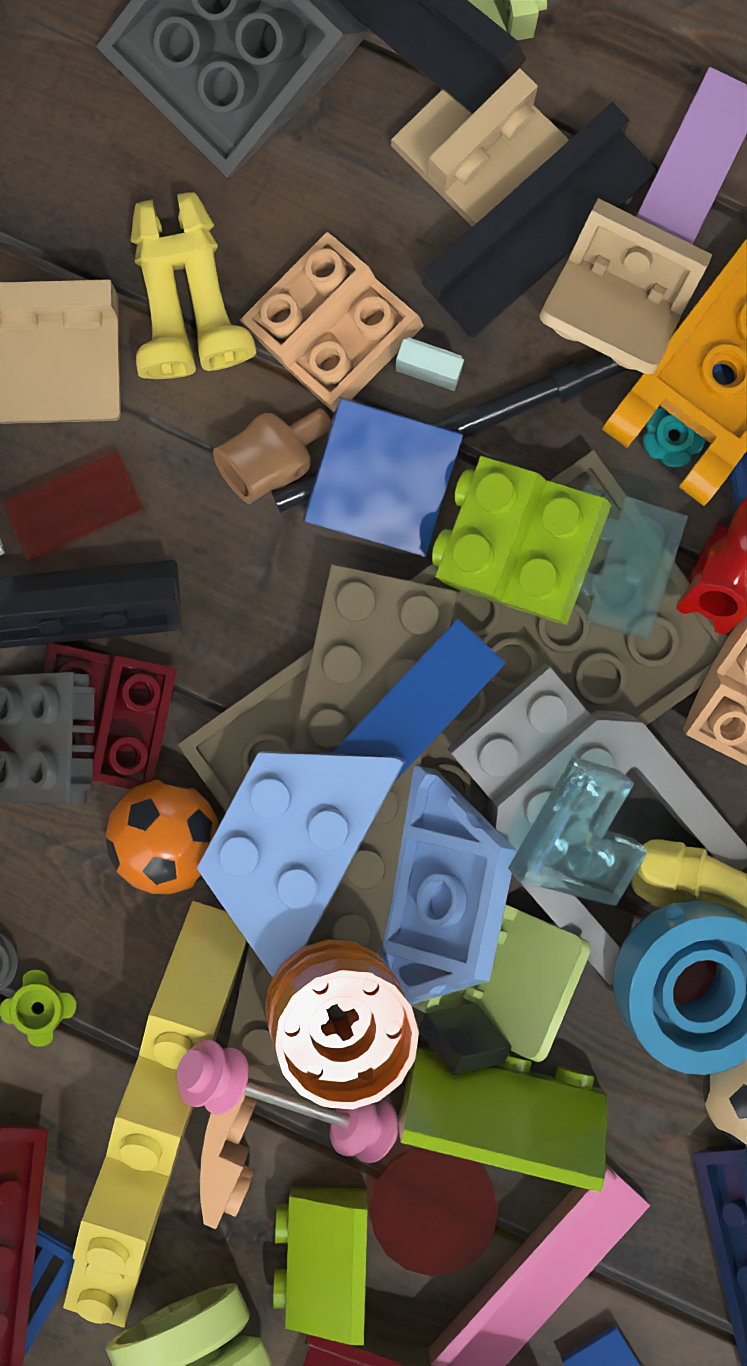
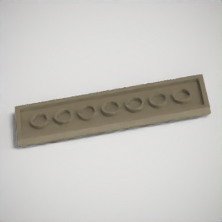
[227,565,457,1088]

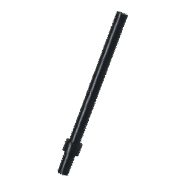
[271,353,629,514]

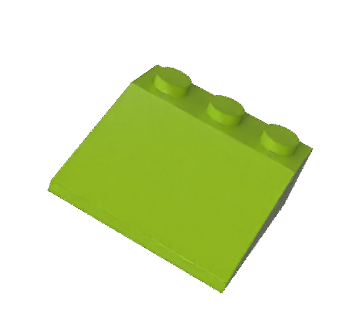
[398,1042,608,1193]

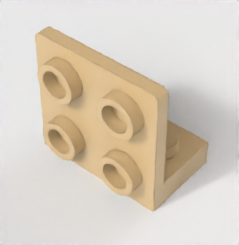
[0,280,121,424]

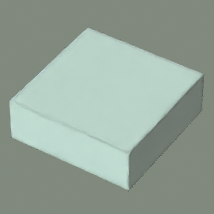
[396,337,464,391]

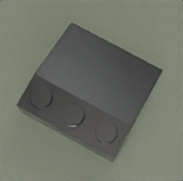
[96,0,370,178]

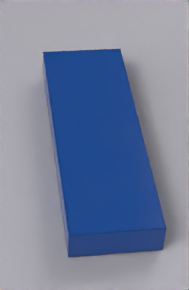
[332,619,506,781]

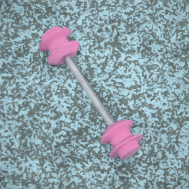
[177,1040,398,1163]

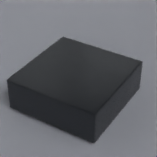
[418,1003,512,1075]

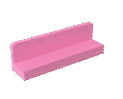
[429,1163,650,1366]

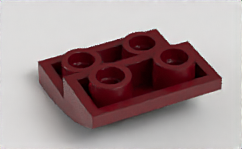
[40,643,177,789]

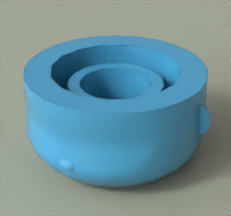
[612,900,747,1075]

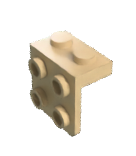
[539,198,712,374]

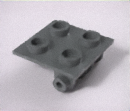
[0,672,96,804]

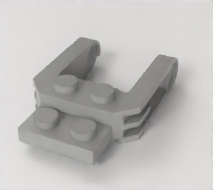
[447,664,747,986]

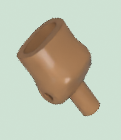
[213,408,331,504]

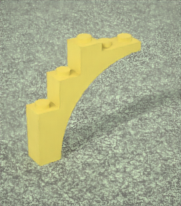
[63,901,248,1328]

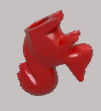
[676,496,747,635]

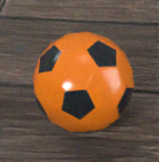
[106,780,219,894]

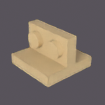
[391,68,569,227]

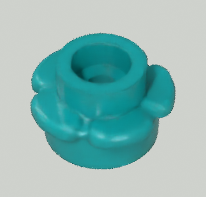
[643,407,705,467]

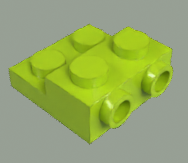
[432,456,612,626]

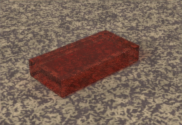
[2,451,145,562]

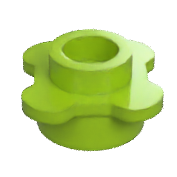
[0,970,77,1047]

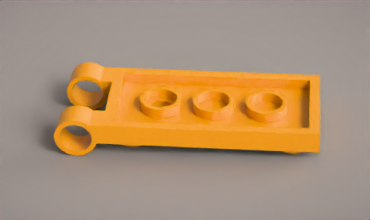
[602,239,747,506]

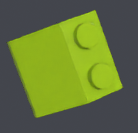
[273,1186,368,1345]

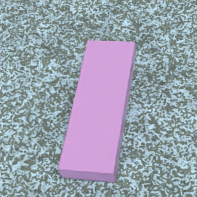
[636,67,747,245]

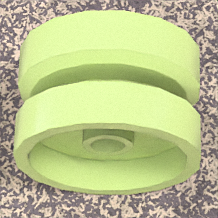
[105,1283,273,1366]

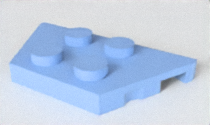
[197,751,406,977]
[380,765,516,1005]

